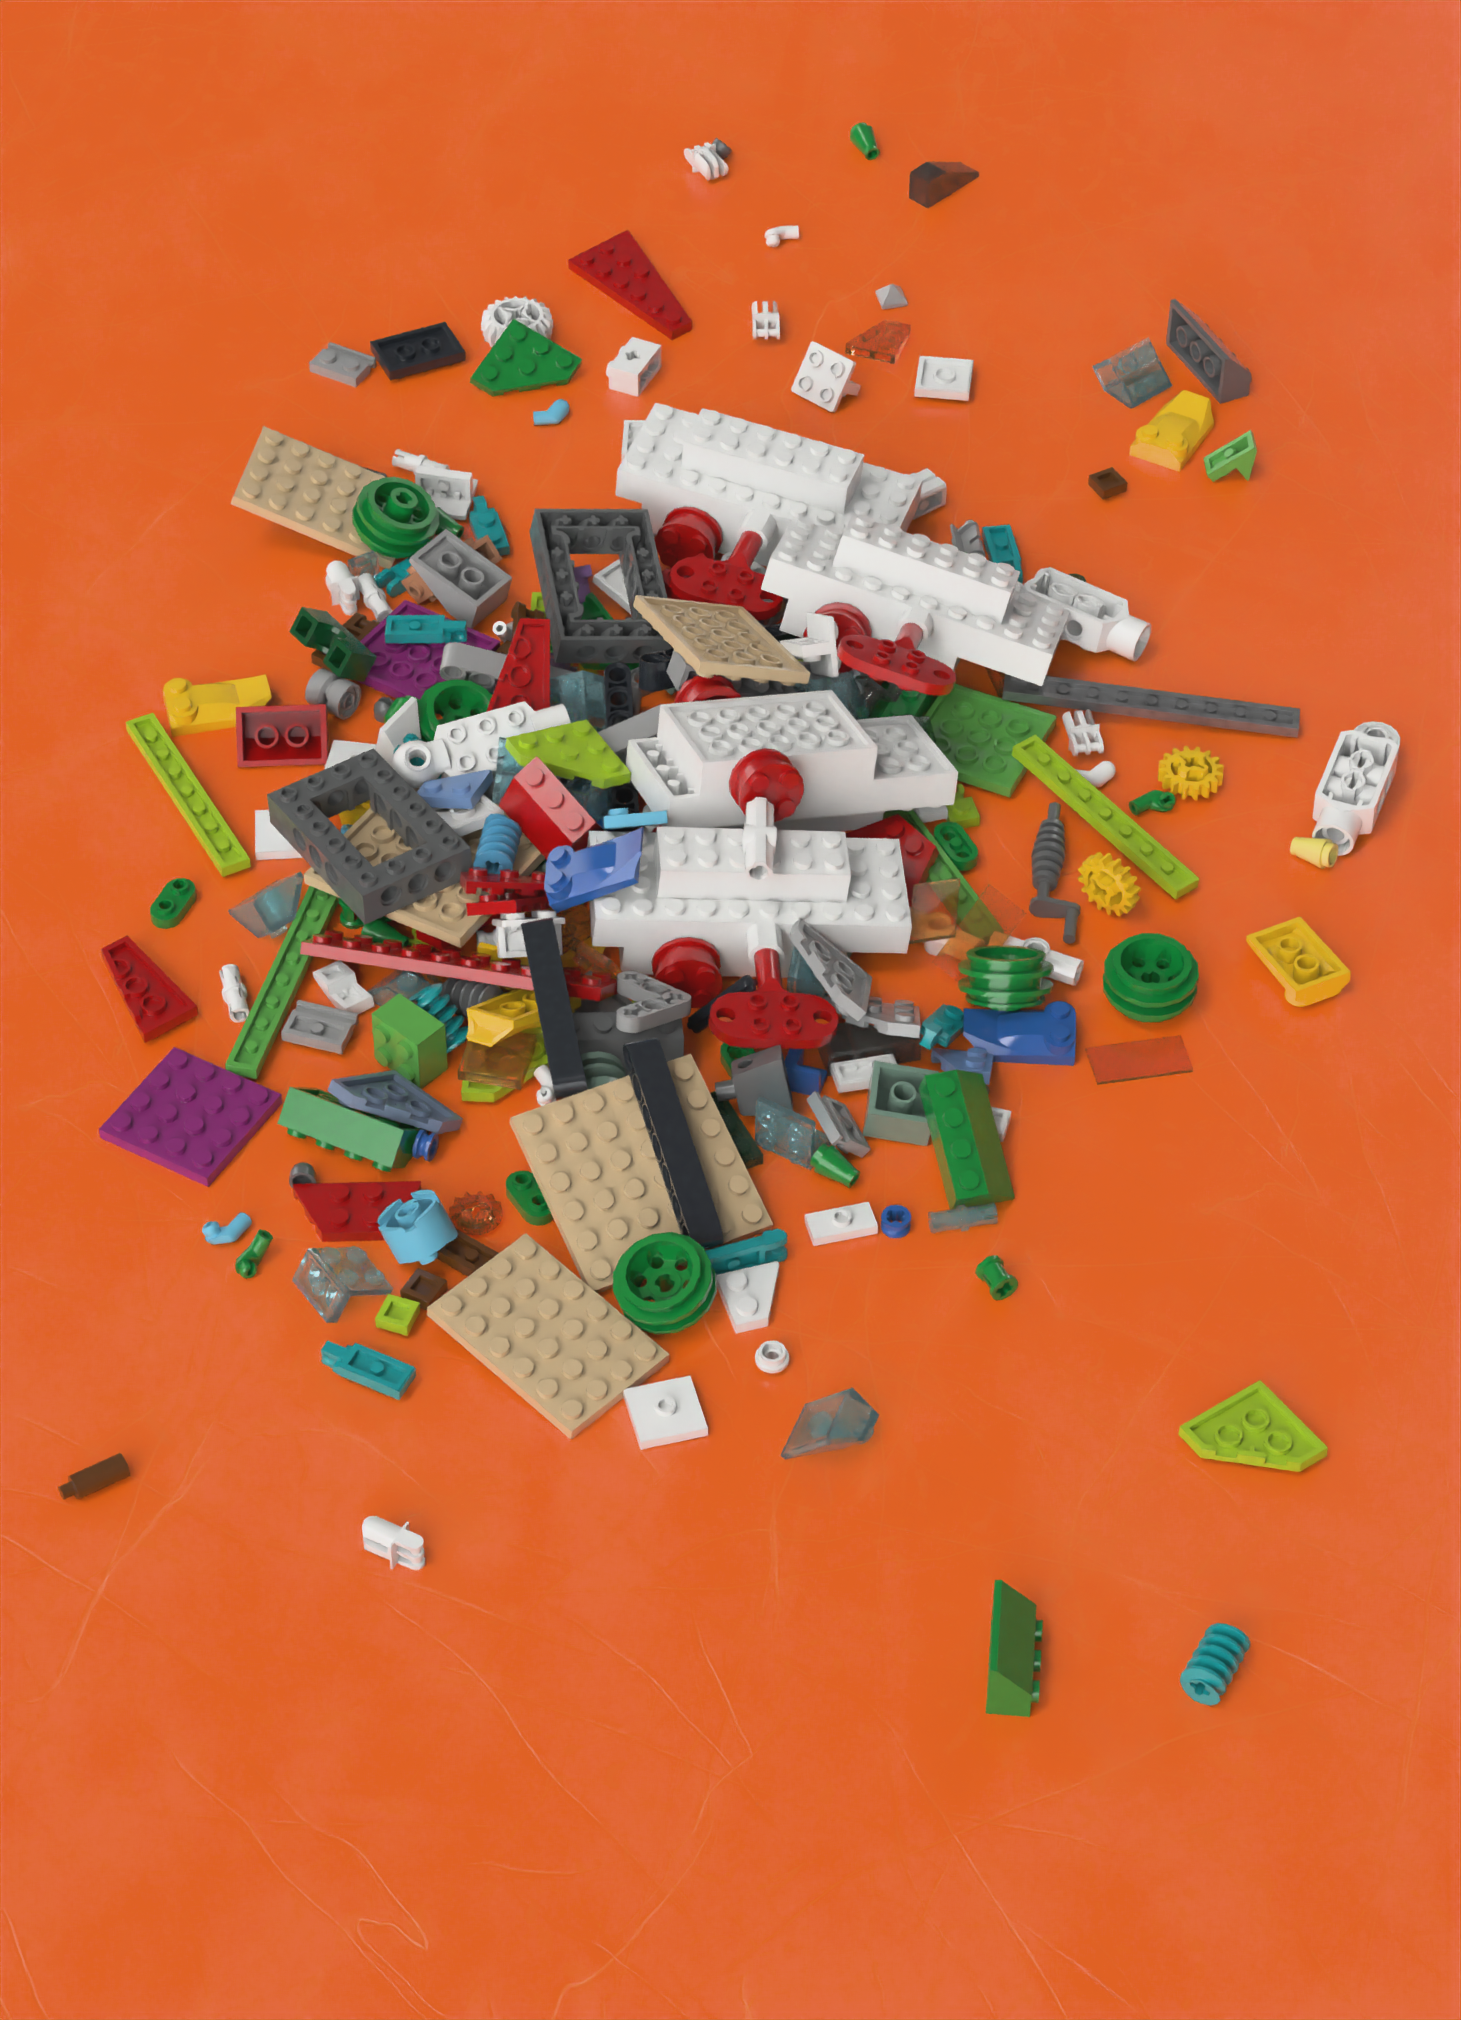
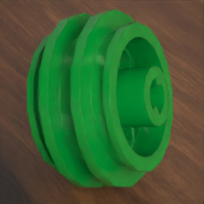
[352,477,439,559]
[417,679,492,742]
[1103,933,1199,1022]
[958,945,1054,1011]
[613,1232,717,1335]

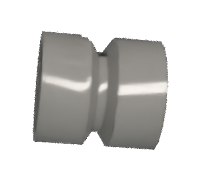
[305,668,361,720]

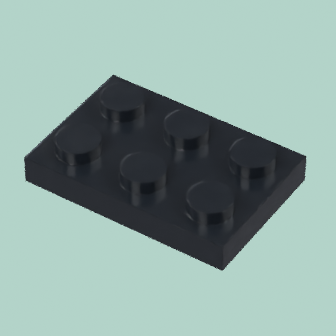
[370,322,466,380]

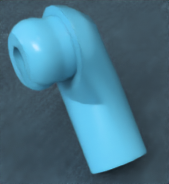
[533,399,570,425]
[202,1212,252,1245]

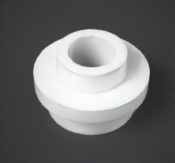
[755,1340,789,1373]

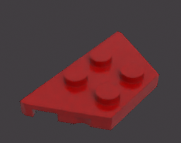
[845,814,939,908]
[293,1181,421,1242]

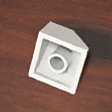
[375,697,421,767]

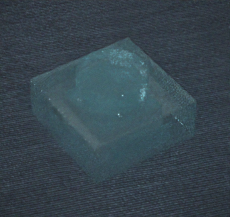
[348,551,380,579]

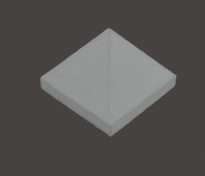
[875,284,908,309]

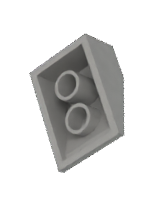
[409,529,512,628]

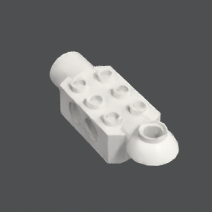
[1014,567,1152,661]
[392,701,571,788]
[1312,721,1400,856]

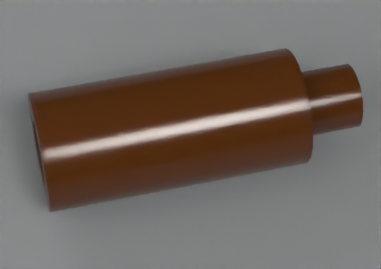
[58,1453,130,1500]

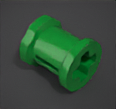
[975,1255,1018,1300]

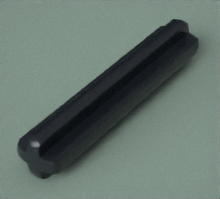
[687,975,758,1033]

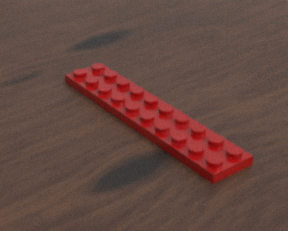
[300,930,618,1001]

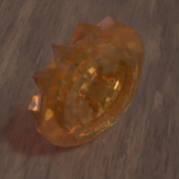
[449,1190,503,1235]

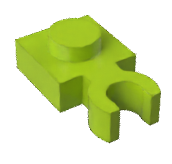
[946,784,980,828]

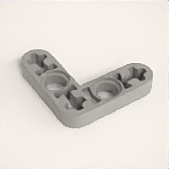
[616,971,692,1033]

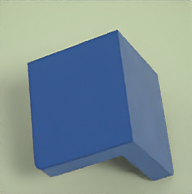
[784,1049,827,1095]

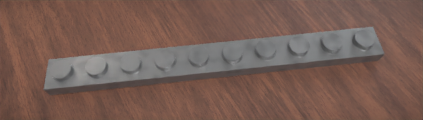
[1002,674,1300,738]

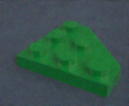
[470,318,582,396]

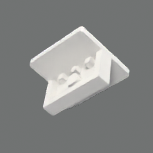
[791,341,861,412]
[415,465,478,520]
[780,613,841,678]
[492,910,565,958]

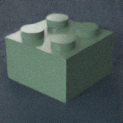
[863,1061,939,1146]

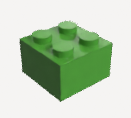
[372,993,448,1089]

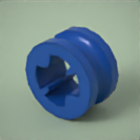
[412,1129,439,1162]
[881,1205,911,1238]

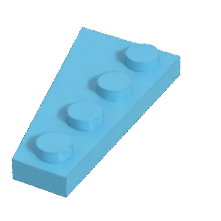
[602,808,668,831]

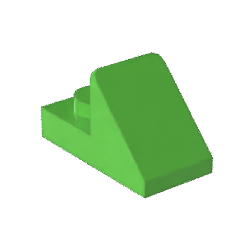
[1203,430,1257,482]

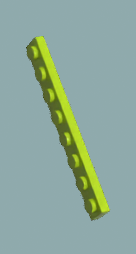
[126,713,251,877]
[1011,735,1200,900]

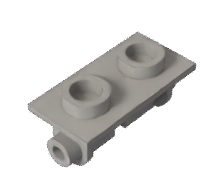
[950,520,985,557]

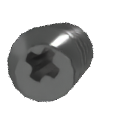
[439,978,503,1018]

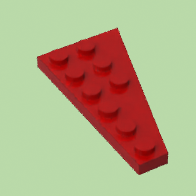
[568,229,692,340]

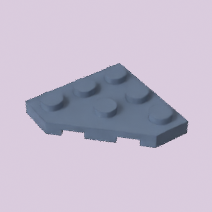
[327,1070,463,1134]

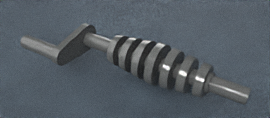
[1029,802,1081,944]

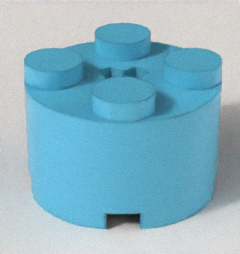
[377,1190,458,1265]

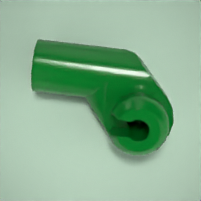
[1129,790,1176,815]
[235,1230,273,1279]

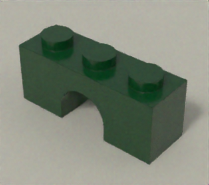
[289,607,377,682]

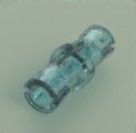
[928,1202,998,1233]

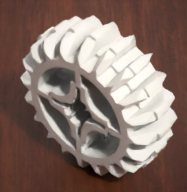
[481,296,553,347]

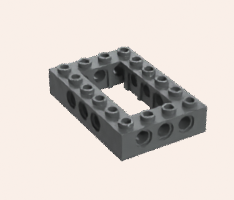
[530,509,673,663]
[267,748,472,924]

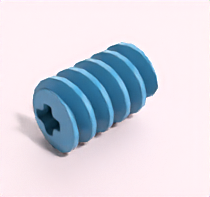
[473,814,522,874]

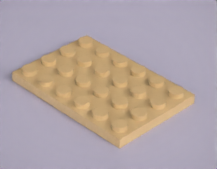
[230,426,395,569]
[633,595,811,686]
[427,1233,670,1440]

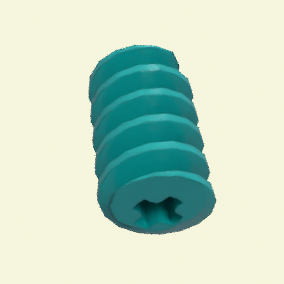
[409,983,468,1054]
[1180,1623,1251,1705]

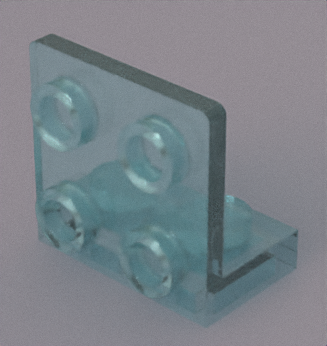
[755,1096,831,1170]
[292,1246,393,1323]

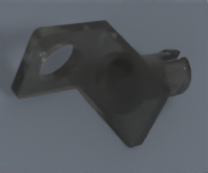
[851,675,903,719]

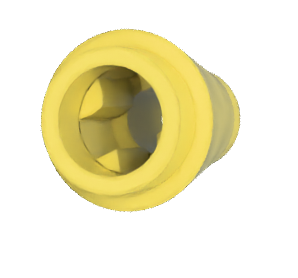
[1290,837,1338,869]

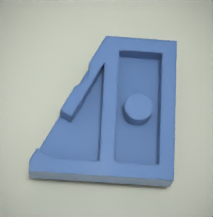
[417,770,493,809]
[931,1048,994,1085]

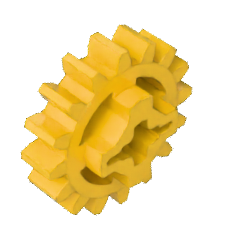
[1158,746,1224,800]
[1078,852,1141,916]

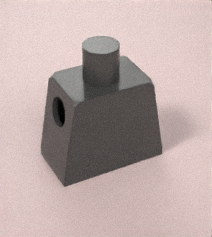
[715,1045,794,1116]

